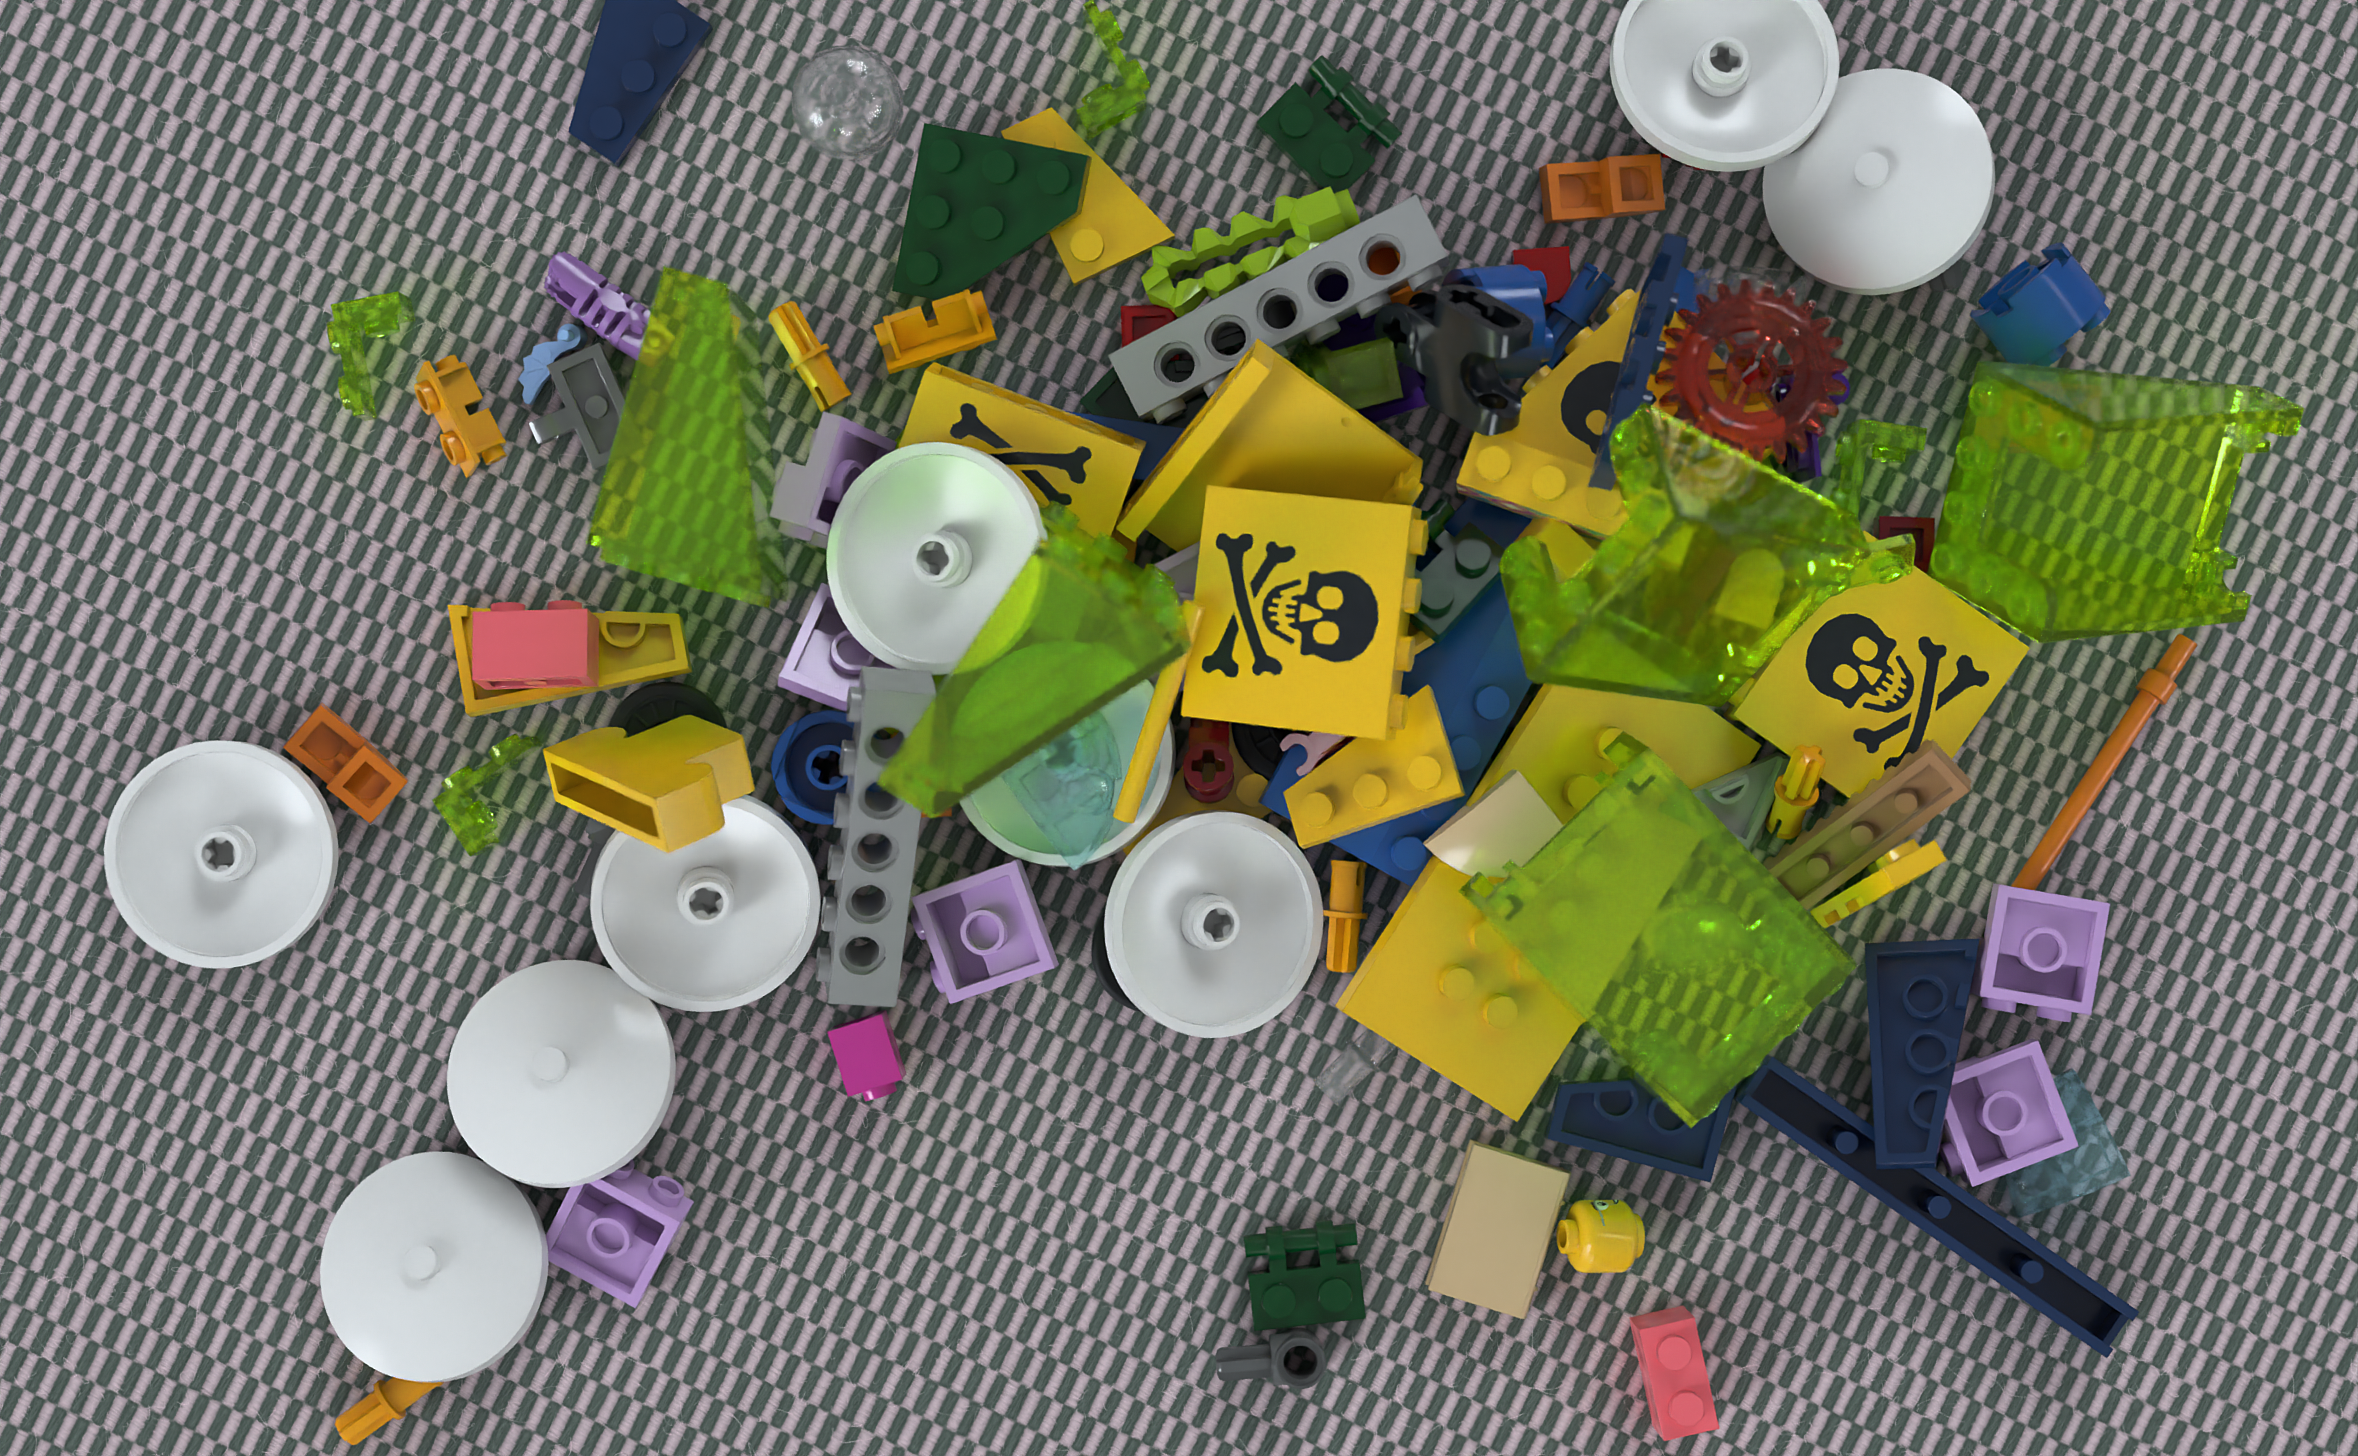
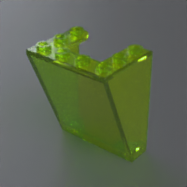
[585,266,789,608]
[1927,361,2305,643]
[1498,402,1872,707]
[877,499,1192,819]
[1458,731,1859,1128]

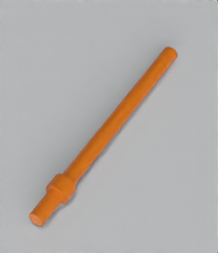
[2011,634,2198,890]

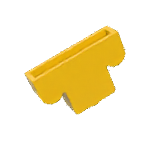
[542,715,755,853]

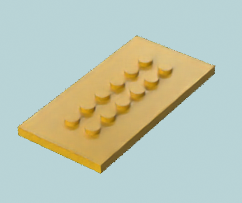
[1335,623,1762,1122]

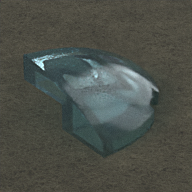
[1001,711,1122,871]
[2007,1068,2131,1218]

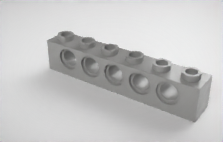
[1108,194,1450,424]
[816,666,937,1007]

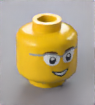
[1556,1200,1645,1273]

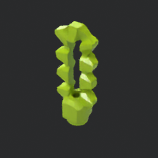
[1141,186,1361,317]

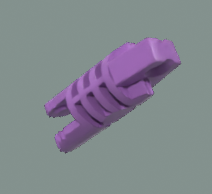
[544,251,676,369]

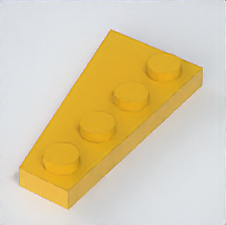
[448,605,692,717]

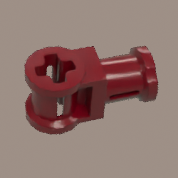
[1182,717,1235,804]

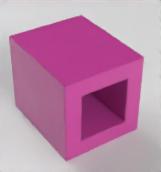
[827,1010,906,1101]

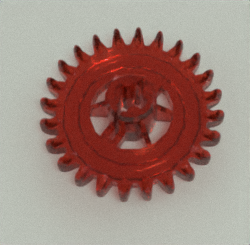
[1654,279,1848,468]

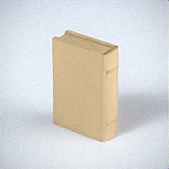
[1425,1139,1572,1319]

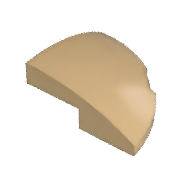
[1423,769,1583,881]

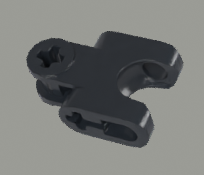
[1374,285,1534,436]

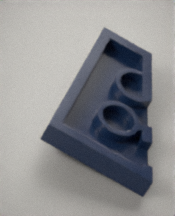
[1545,1071,1740,1183]

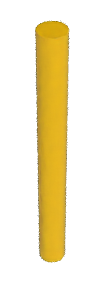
[1113,600,1206,823]

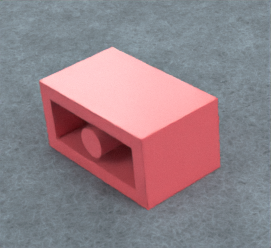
[472,600,599,690]
[1629,1305,1719,1441]

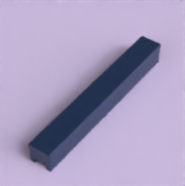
[1733,1049,2139,1358]

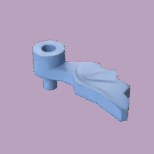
[518,324,588,405]

